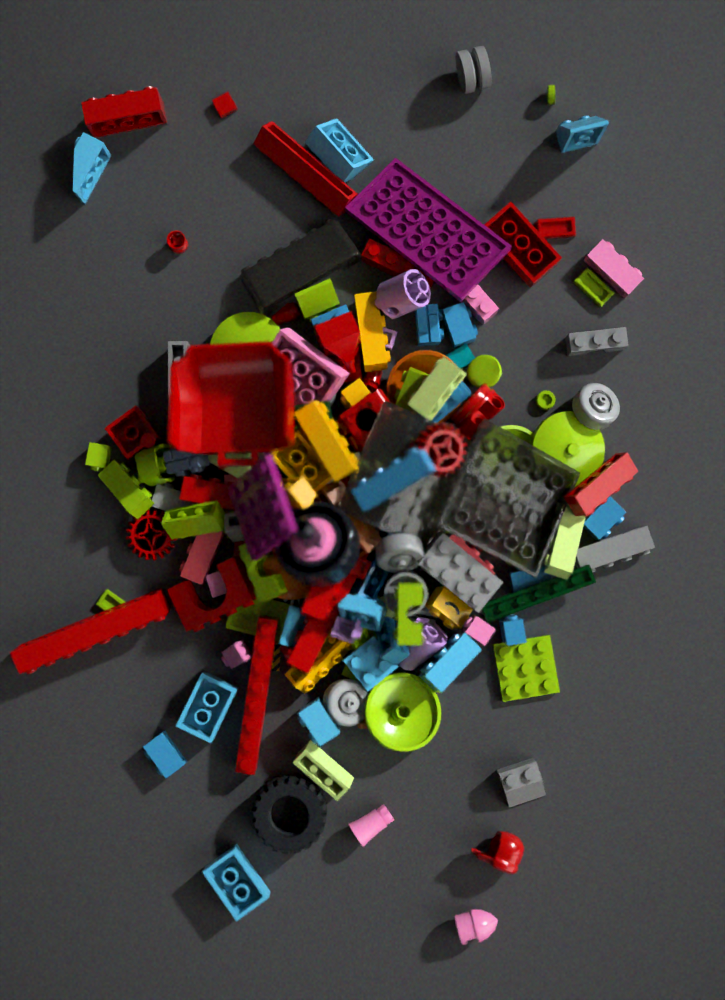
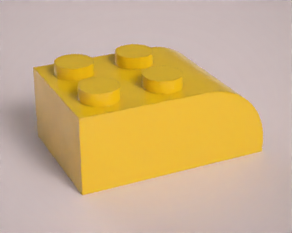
[269,426,333,493]

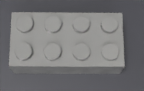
[417,531,503,613]

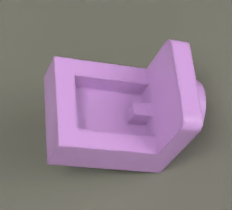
[331,616,363,644]

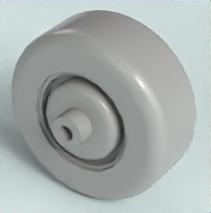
[572,383,620,430]
[376,533,424,573]
[322,679,369,727]

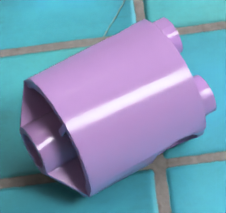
[375,269,431,319]

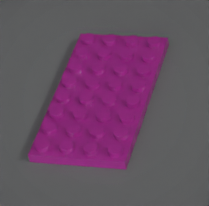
[345,158,512,302]

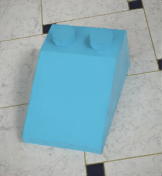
[556,116,609,153]
[73,132,111,204]

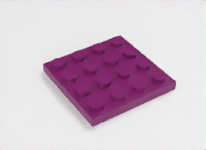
[228,454,297,561]

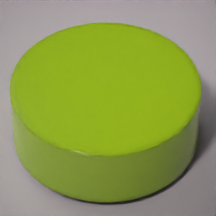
[547,85,555,105]
[536,390,556,410]

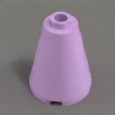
[399,617,447,671]

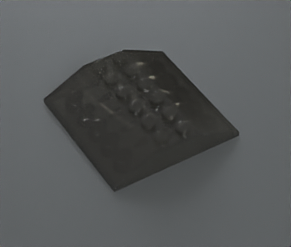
[337,401,477,548]
[436,419,580,578]

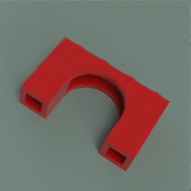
[167,556,257,633]

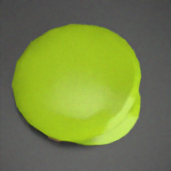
[467,355,502,388]

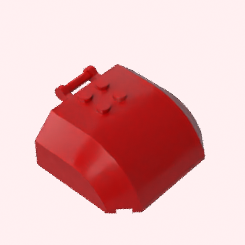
[168,341,294,469]

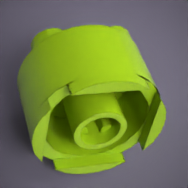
[135,444,176,486]

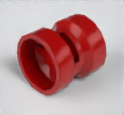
[166,230,188,254]

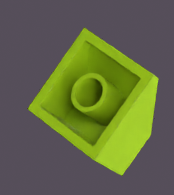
[295,278,340,323]

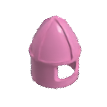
[455,910,498,945]

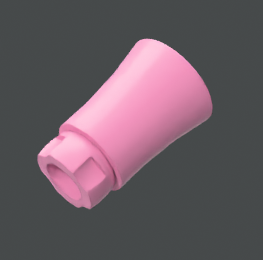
[348,804,394,847]

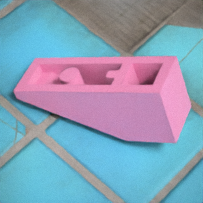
[221,639,253,669]

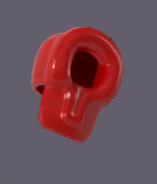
[471,831,524,874]

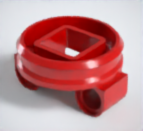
[451,383,505,439]

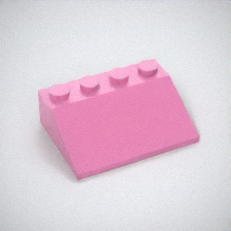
[272,327,350,406]

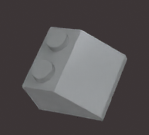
[497,758,546,808]

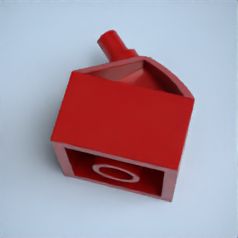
[315,311,361,374]

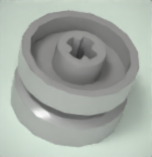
[455,46,492,94]
[384,571,428,616]

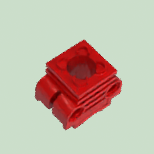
[335,388,404,453]

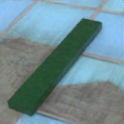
[481,564,596,623]

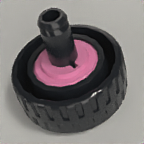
[275,502,361,588]

